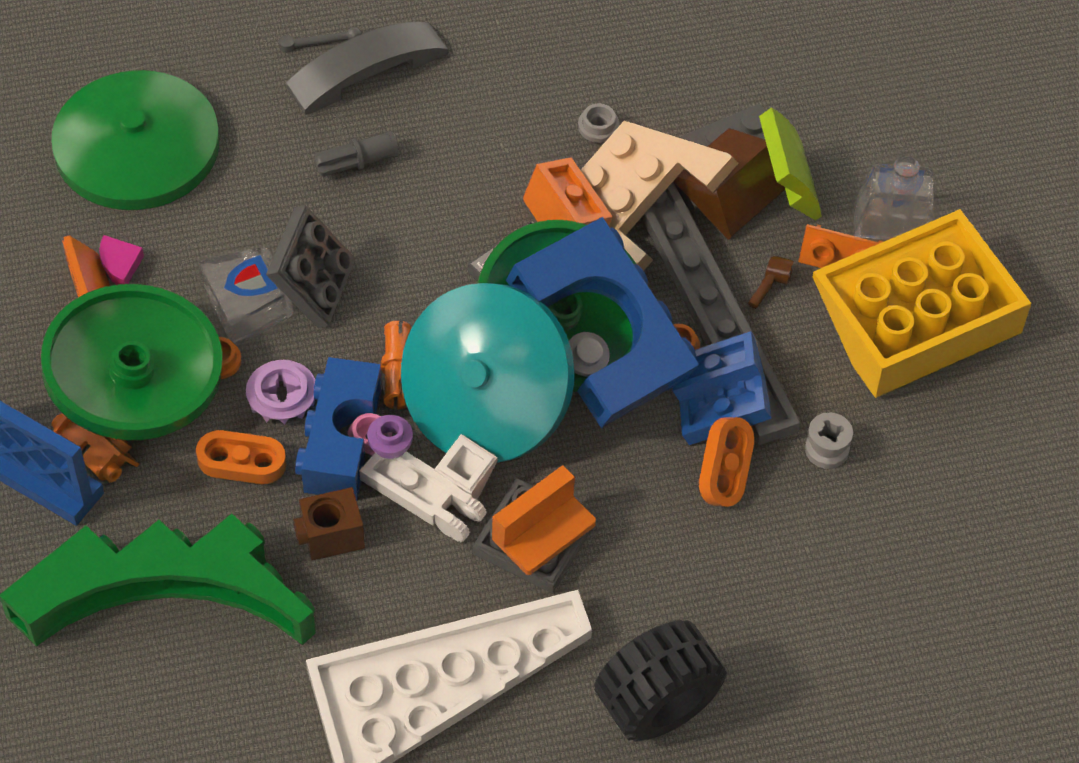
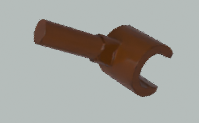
[748,256,794,309]

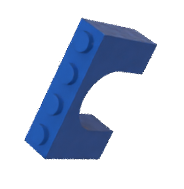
[506,217,699,428]

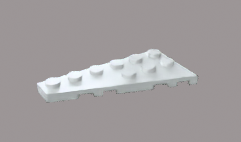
[306,590,592,763]

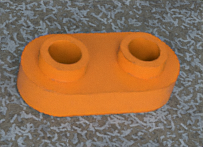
[699,417,754,507]
[196,430,287,484]

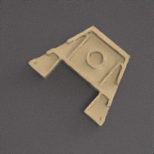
[581,121,739,271]

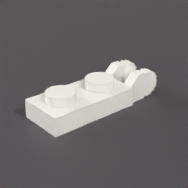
[359,452,487,542]

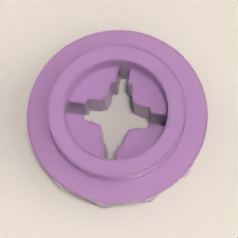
[246,360,315,425]

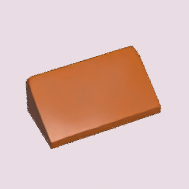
[62,235,110,297]

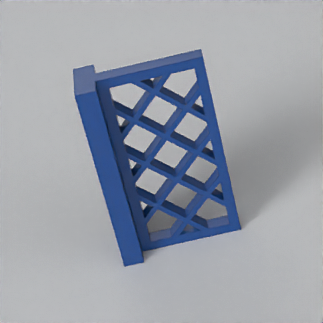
[0,401,104,526]

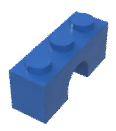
[295,357,382,500]

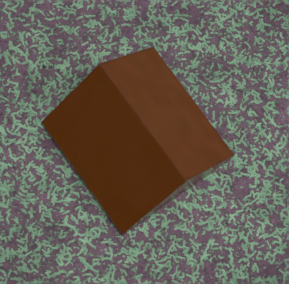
[674,128,785,240]

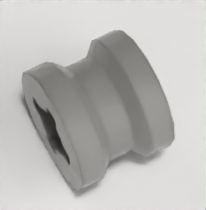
[805,412,853,469]

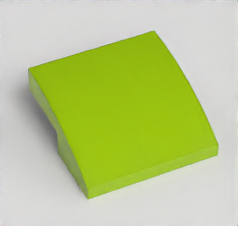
[759,107,822,221]

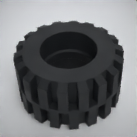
[594,620,727,742]

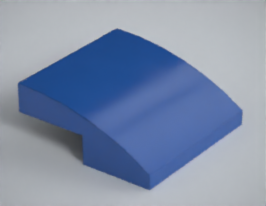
[672,331,772,445]

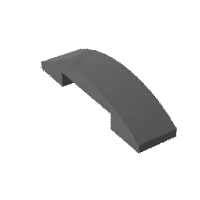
[286,21,448,115]

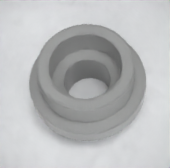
[578,103,619,143]

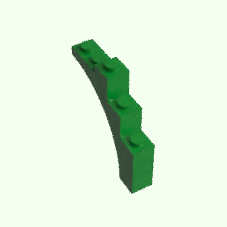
[0,513,316,646]

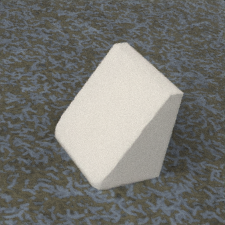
[434,434,498,499]

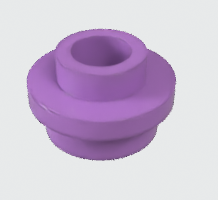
[367,415,413,459]

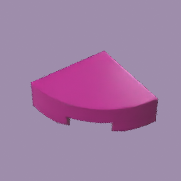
[99,235,144,285]

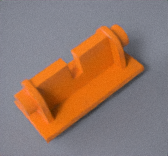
[798,224,883,268]
[51,413,139,483]

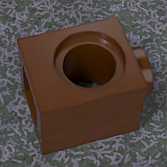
[293,487,365,561]

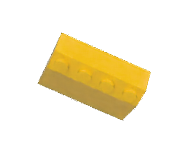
[812,209,1032,398]

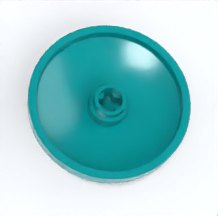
[401,283,574,463]

